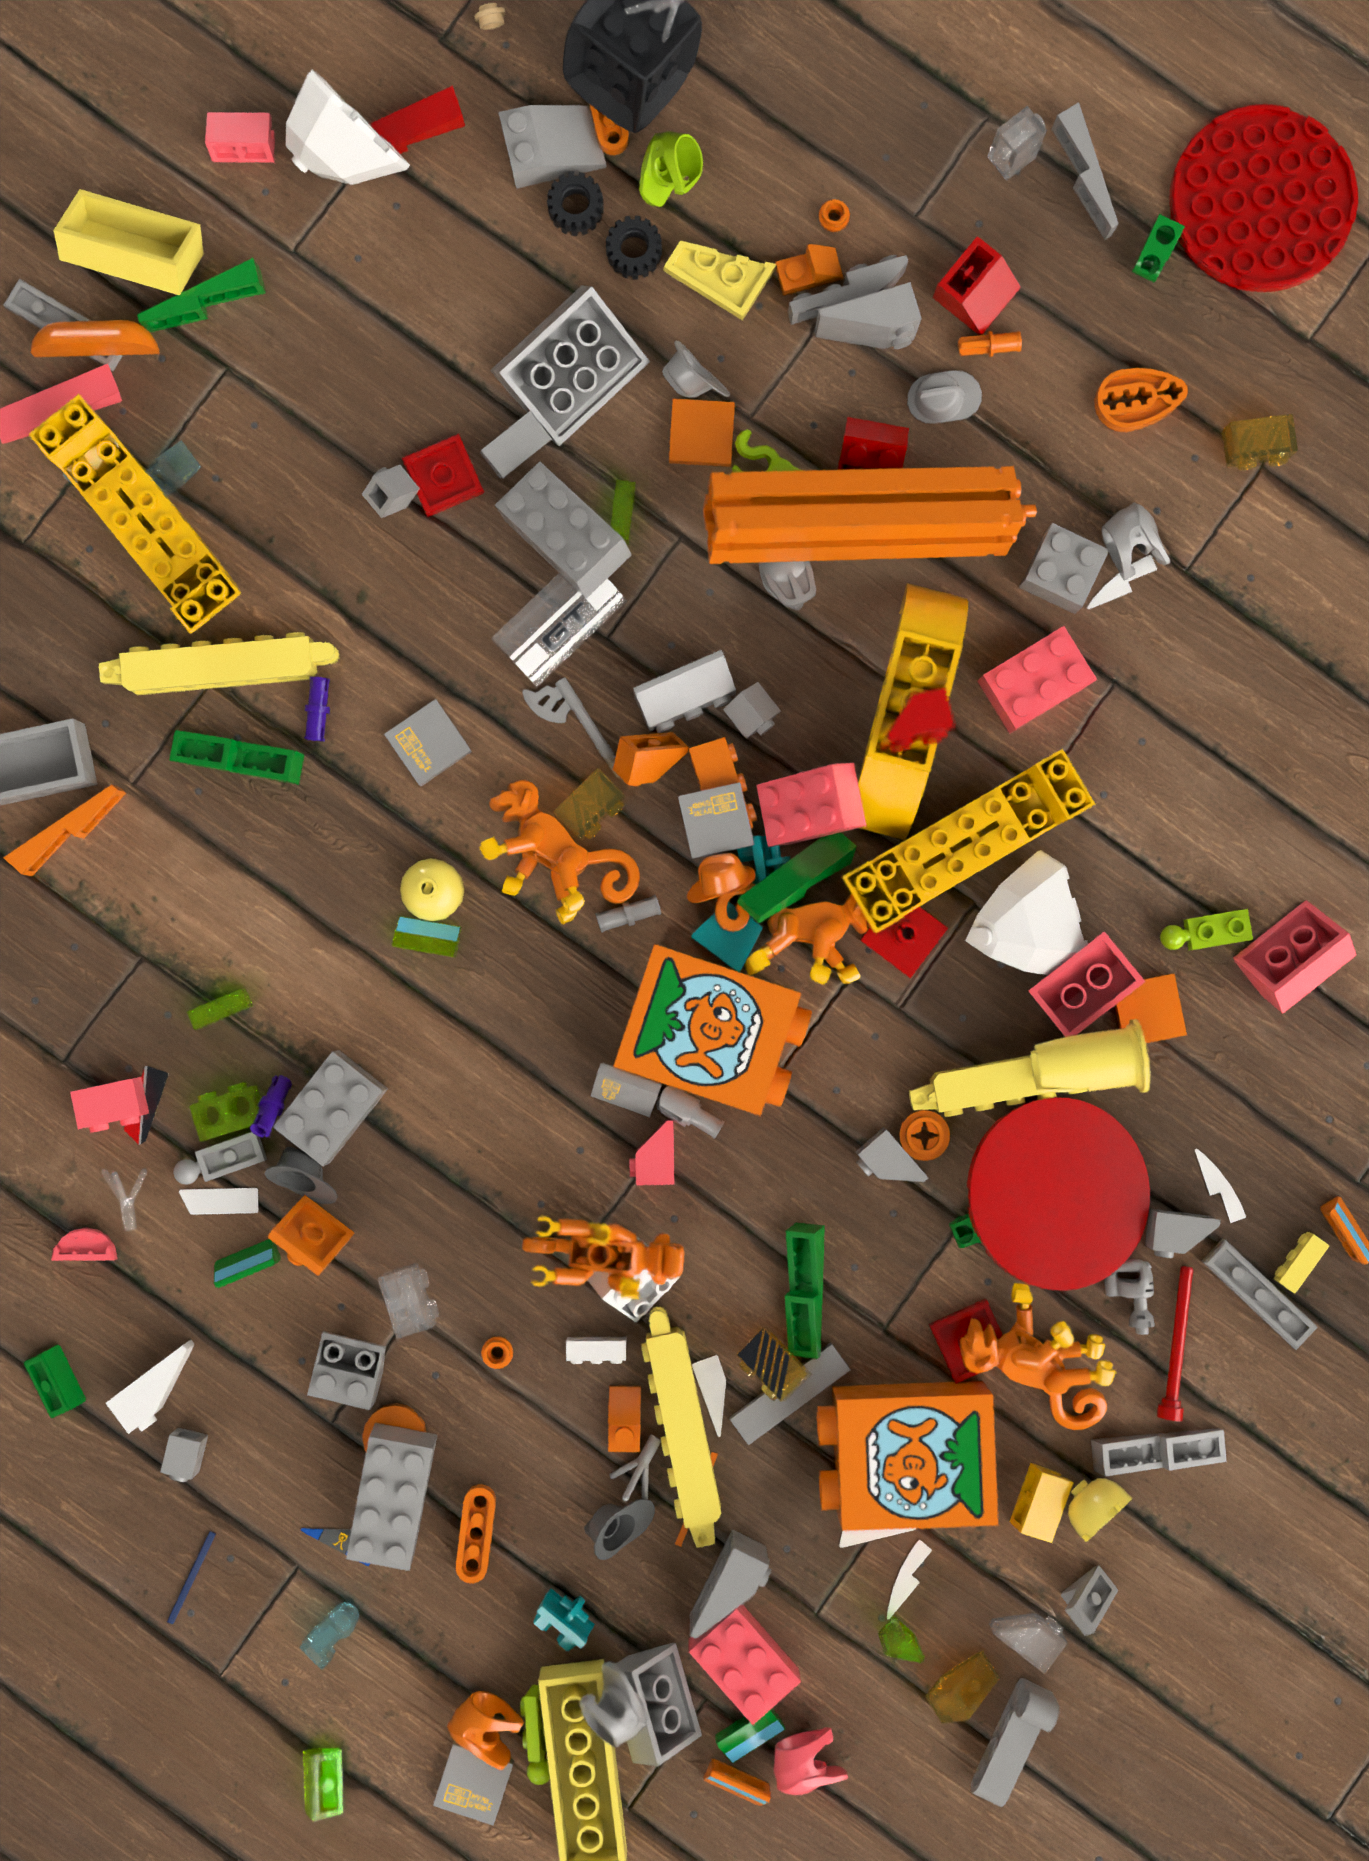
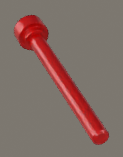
[1157,1266,1193,1421]

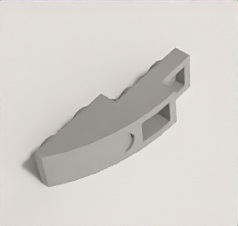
[788,255,908,325]

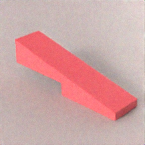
[0,364,122,444]

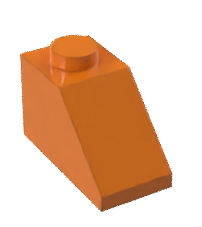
[613,732,689,786]

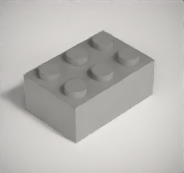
[273,1050,388,1166]

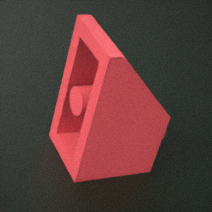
[629,1119,674,1185]

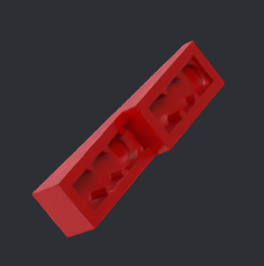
[369,85,465,154]

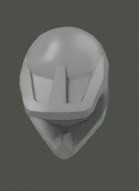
[1101,502,1170,581]
[759,561,816,610]
[579,1662,647,1747]

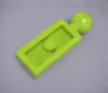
[1160,909,1253,950]
[520,1685,550,1785]

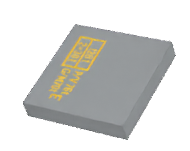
[384,699,472,787]
[678,782,754,859]
[591,1063,661,1117]
[433,1741,514,1826]

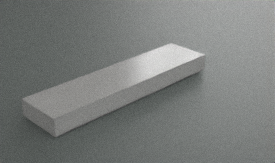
[3,279,123,371]
[1201,1238,1318,1350]
[730,1343,850,1445]

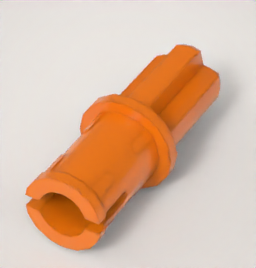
[958,331,1022,357]

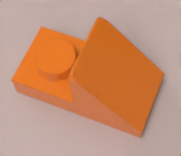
[775,244,843,296]
[608,1385,641,1452]

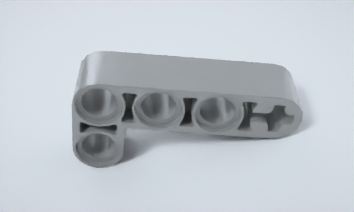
[971,1678,1060,1807]

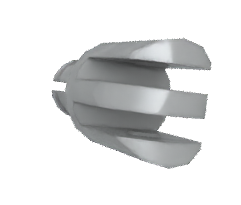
[656,1086,725,1139]

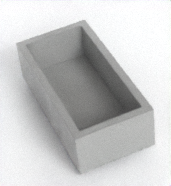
[495,462,632,599]
[0,719,98,806]
[346,1423,437,1571]

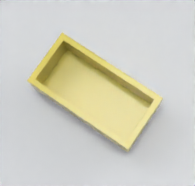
[54,189,203,295]

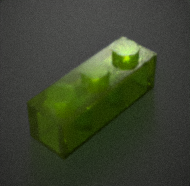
[611,480,636,544]
[187,989,253,1030]

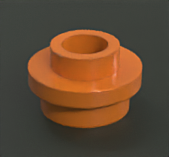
[819,199,850,232]
[481,1336,513,1369]

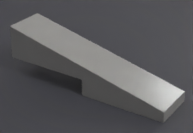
[1052,102,1118,240]
[1091,1428,1227,1477]

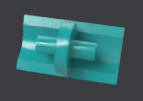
[737,835,791,885]
[533,1588,595,1651]

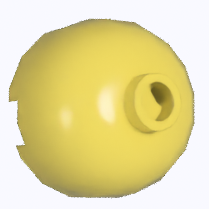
[400,858,464,921]
[1068,1478,1132,1542]

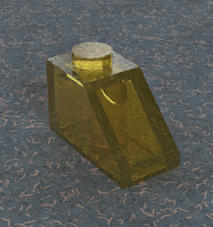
[925,1651,1000,1724]

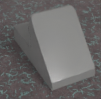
[1061,1565,1118,1636]

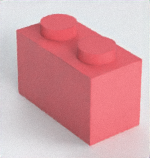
[70,1077,149,1133]

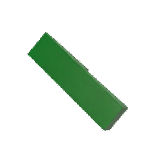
[137,258,266,332]
[169,730,305,785]
[737,832,857,923]
[784,1223,825,1359]

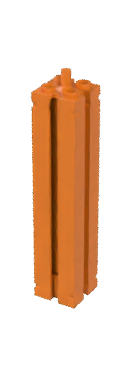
[703,466,1037,564]

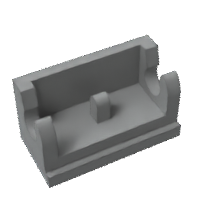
[480,411,552,479]

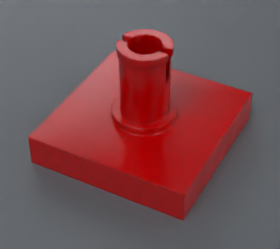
[859,906,948,978]

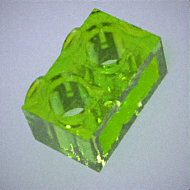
[189,1081,261,1142]

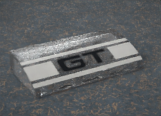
[491,573,626,687]

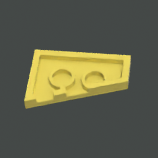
[664,241,776,321]

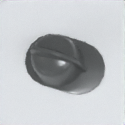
[265,1147,338,1204]
[584,1498,655,1560]

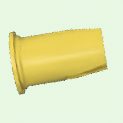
[1031,1019,1150,1093]

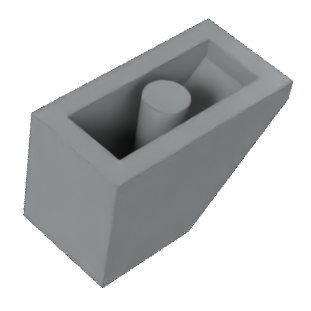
[855,1127,928,1182]
[1145,1208,1220,1258]

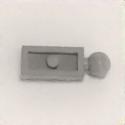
[173,1132,267,1185]

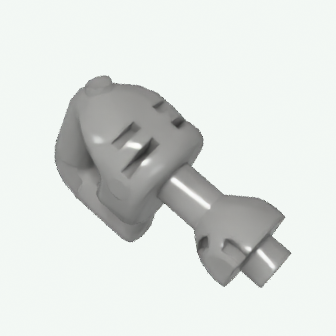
[1104,1259,1155,1335]

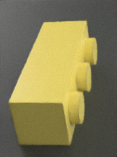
[1273,1231,1330,1294]

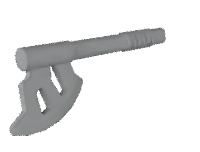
[522,677,619,778]

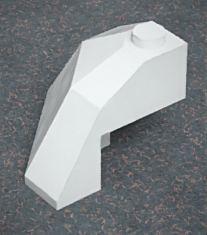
[286,70,410,185]
[965,850,1088,975]

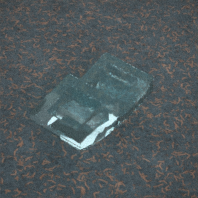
[146,440,201,496]

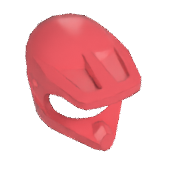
[774,1728,848,1795]

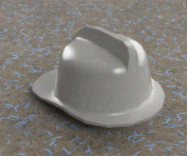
[662,340,730,398]
[907,371,982,423]

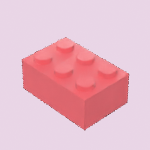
[977,626,1097,734]
[756,763,866,847]
[689,1604,801,1725]

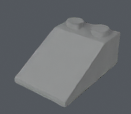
[499,105,606,189]
[814,282,922,349]
[690,1529,771,1639]

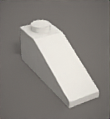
[106,1340,195,1434]

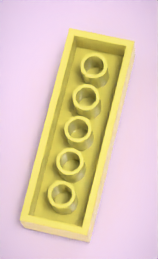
[538,1659,627,1861]

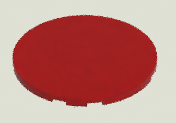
[1169,104,1358,292]
[967,1098,1150,1291]

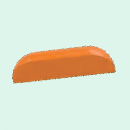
[31,320,159,357]

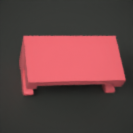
[205,112,275,162]

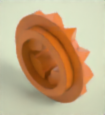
[899,1110,950,1161]

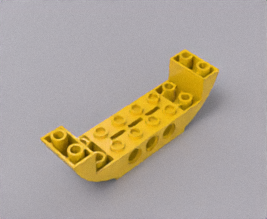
[29,394,241,634]
[858,583,968,840]
[842,749,1095,934]

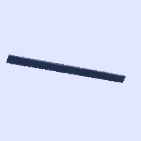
[167,1531,216,1624]

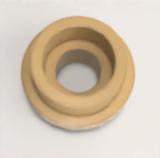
[474,3,505,30]

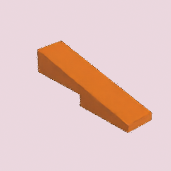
[3,784,126,876]

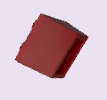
[933,236,1021,335]
[837,417,909,470]
[881,687,955,753]

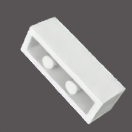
[566,1337,626,1364]

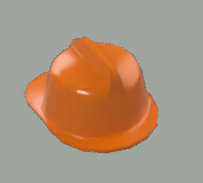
[686,853,756,903]

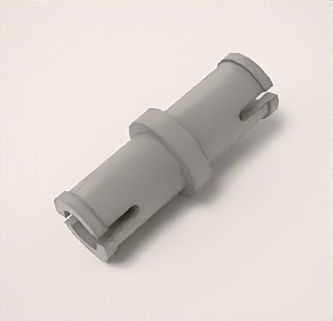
[595,895,661,933]

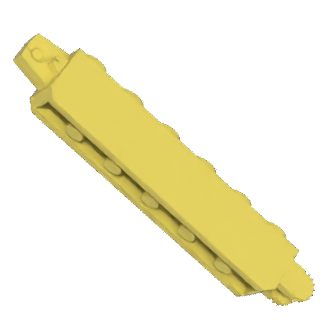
[99,632,340,695]
[909,1055,1149,1117]
[641,1306,722,1548]

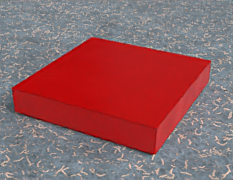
[402,433,484,517]
[928,1298,1003,1384]

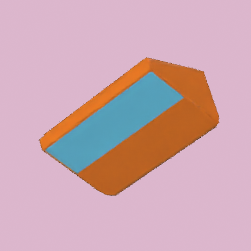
[1320,1196,1369,1265]
[704,1758,771,1806]

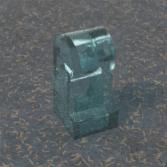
[299,1602,359,1670]

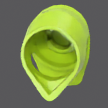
[639,131,703,207]

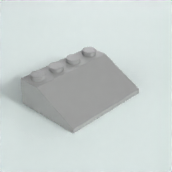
[490,286,650,446]

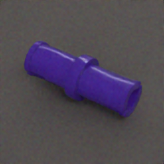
[304,677,330,742]
[250,1075,292,1137]

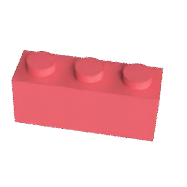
[1233,900,1357,1014]
[1029,931,1146,1037]

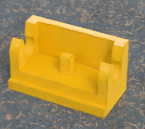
[1009,1463,1073,1543]

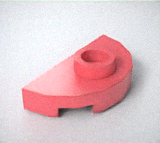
[51,1227,118,1261]

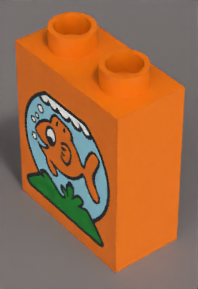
[613,944,812,1116]
[816,1381,998,1531]

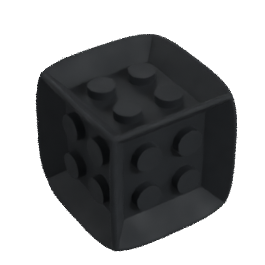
[563,0,702,133]

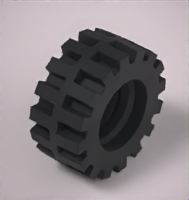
[547,171,604,236]
[606,215,662,280]

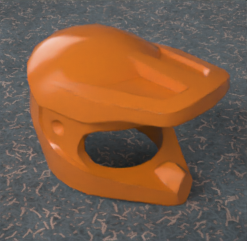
[447,1691,524,1770]

